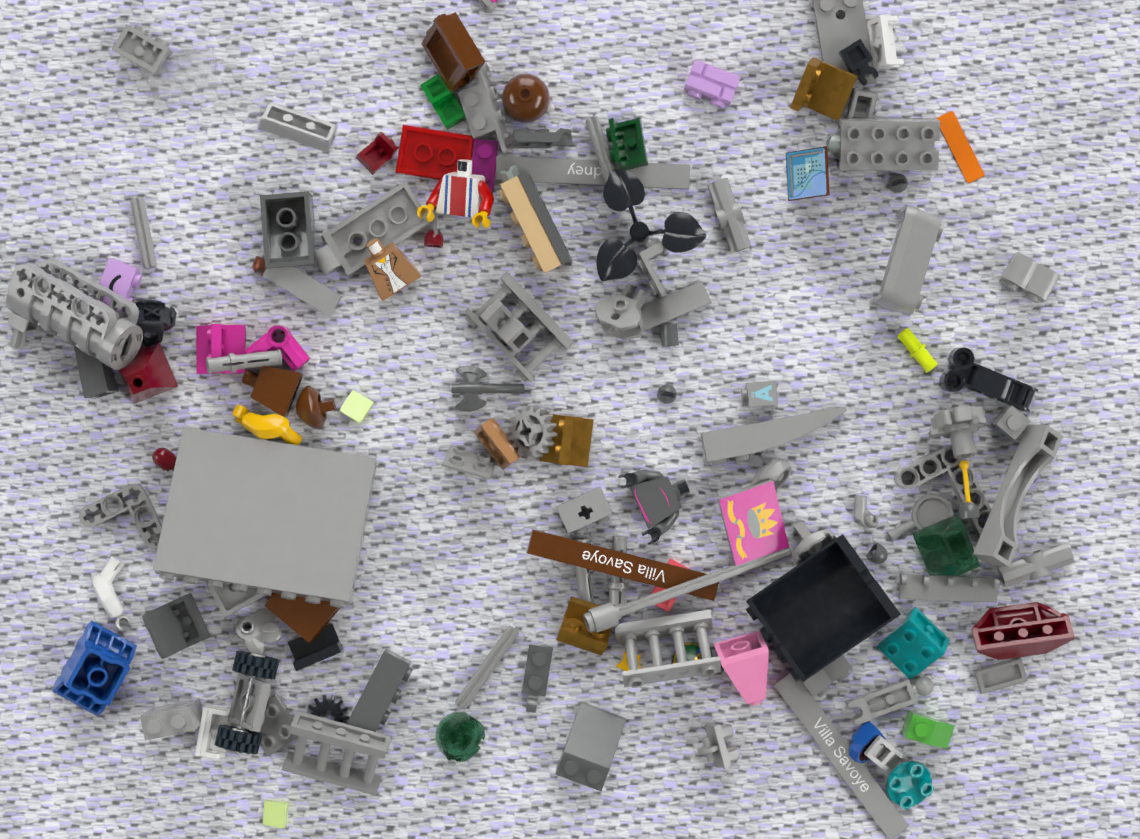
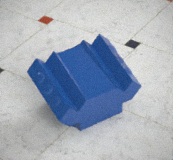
[52,620,137,717]

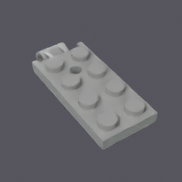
[315,181,432,277]

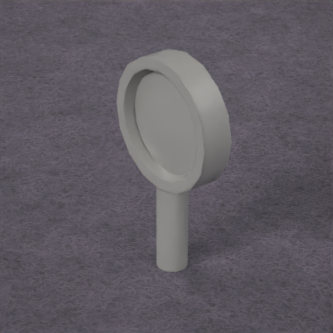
[887,494,954,540]

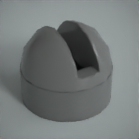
[888,173,908,193]
[657,384,677,404]
[867,542,888,564]

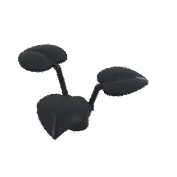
[596,169,706,282]

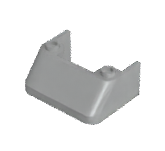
[870,205,944,315]

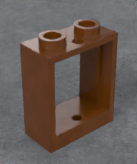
[421,12,485,92]

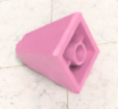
[714,630,769,706]

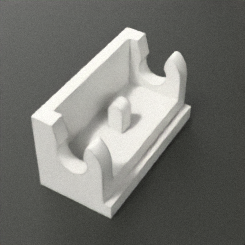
[867,15,904,69]
[195,704,231,759]

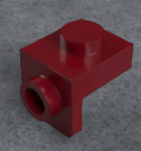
[356,132,398,175]

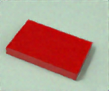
[395,125,474,180]

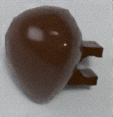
[296,386,336,430]

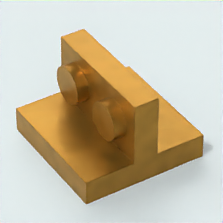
[540,413,594,467]
[556,596,612,656]

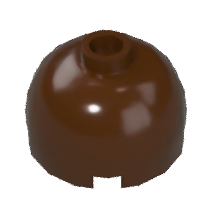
[502,74,550,123]

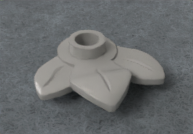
[235,609,283,655]

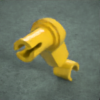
[232,404,302,445]

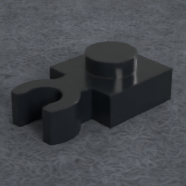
[838,39,879,86]

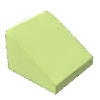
[339,390,374,423]
[263,800,289,829]

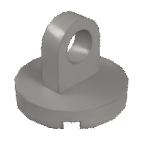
[792,520,837,565]

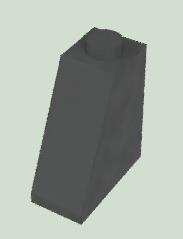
[74,346,119,399]

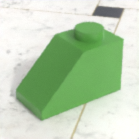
[901,710,955,748]

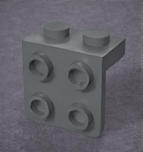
[142,593,211,659]

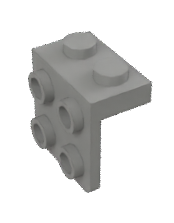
[637,238,668,299]

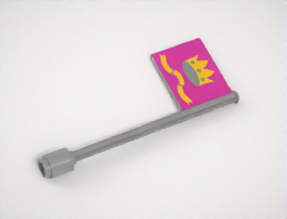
[583,480,794,633]

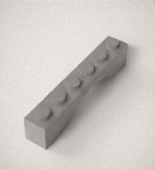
[973,424,1064,567]

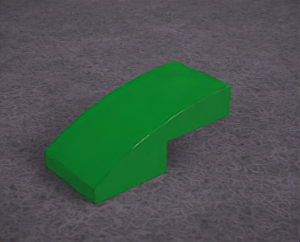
[420,74,466,130]

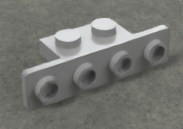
[458,63,514,154]

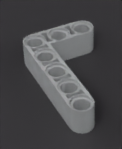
[894,445,991,540]

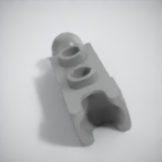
[845,677,934,725]

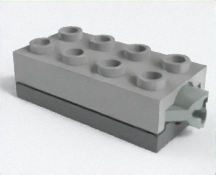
[826,118,941,170]

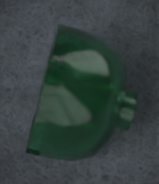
[435,712,485,762]

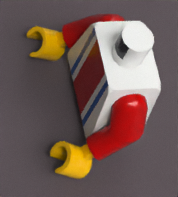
[417,159,494,229]

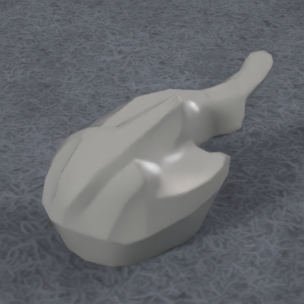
[741,458,792,490]

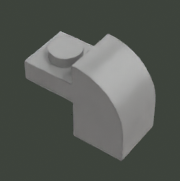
[480,299,534,354]

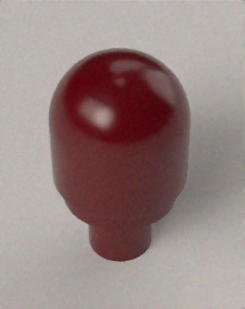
[152,448,177,472]

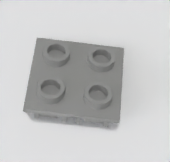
[442,445,496,479]
[259,693,298,756]

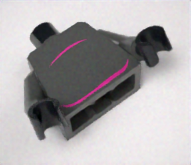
[618,469,690,545]

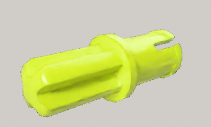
[898,328,938,373]

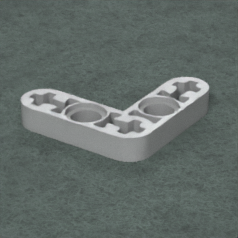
[79,484,162,549]

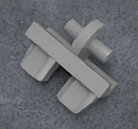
[697,723,740,769]

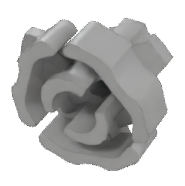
[928,406,987,459]

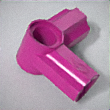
[244,325,311,371]

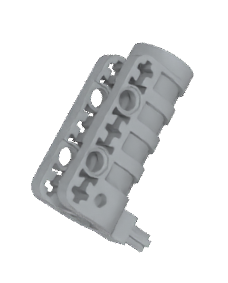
[6,259,143,370]

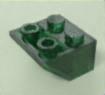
[912,514,980,576]

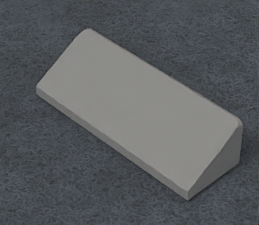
[260,102,337,153]
[640,281,712,331]

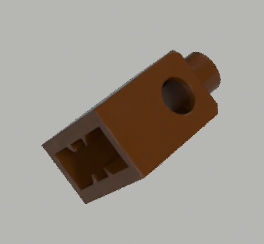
[242,366,304,417]

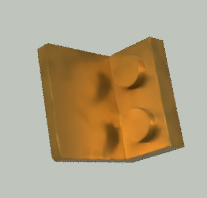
[790,57,857,120]

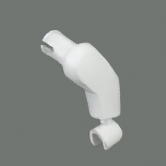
[92,556,131,630]

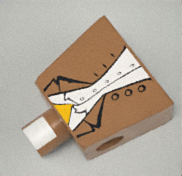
[364,238,421,301]

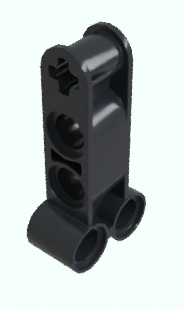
[939,347,1038,413]

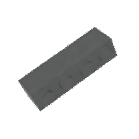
[347,648,413,732]

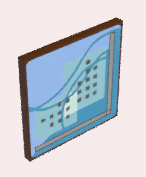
[786,146,830,201]

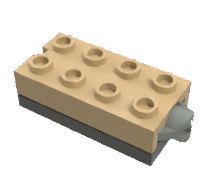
[498,164,572,273]

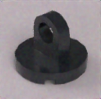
[127,300,177,347]

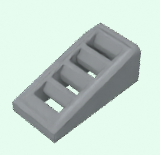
[847,88,878,118]

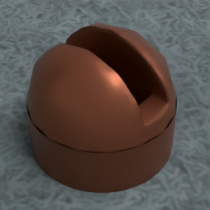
[252,256,266,276]

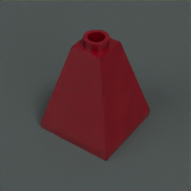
[118,342,178,404]

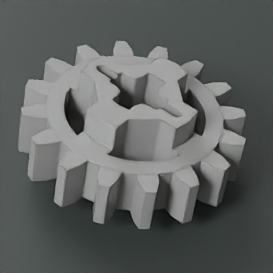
[507,405,557,458]

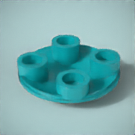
[886,761,934,809]

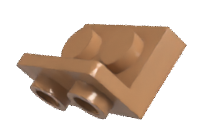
[473,418,521,470]

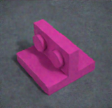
[196,324,246,374]

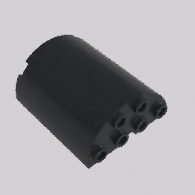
[745,534,901,682]

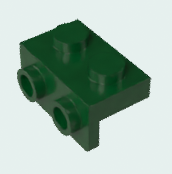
[606,118,649,170]

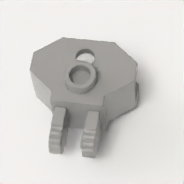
[595,284,648,341]

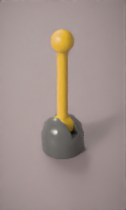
[959,460,980,519]

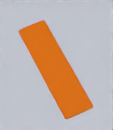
[936,111,985,183]

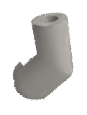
[854,495,879,529]

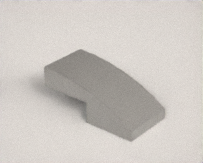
[864,735,909,774]

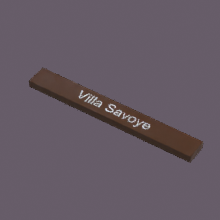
[526,529,719,601]

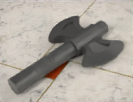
[452,366,524,412]

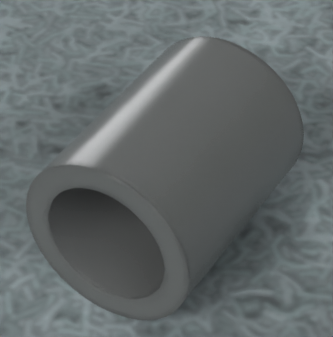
[660,324,679,347]

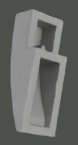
[263,266,342,317]

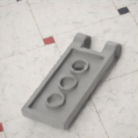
[812,0,877,87]

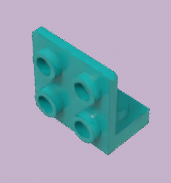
[877,606,950,679]

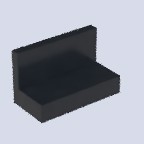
[287,623,344,671]

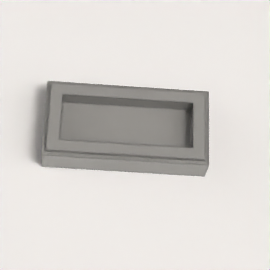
[973,657,1028,694]

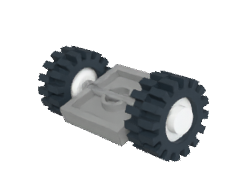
[214,651,280,754]

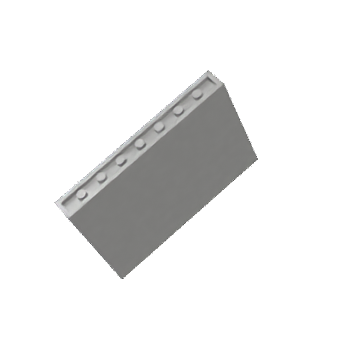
[153,427,377,608]

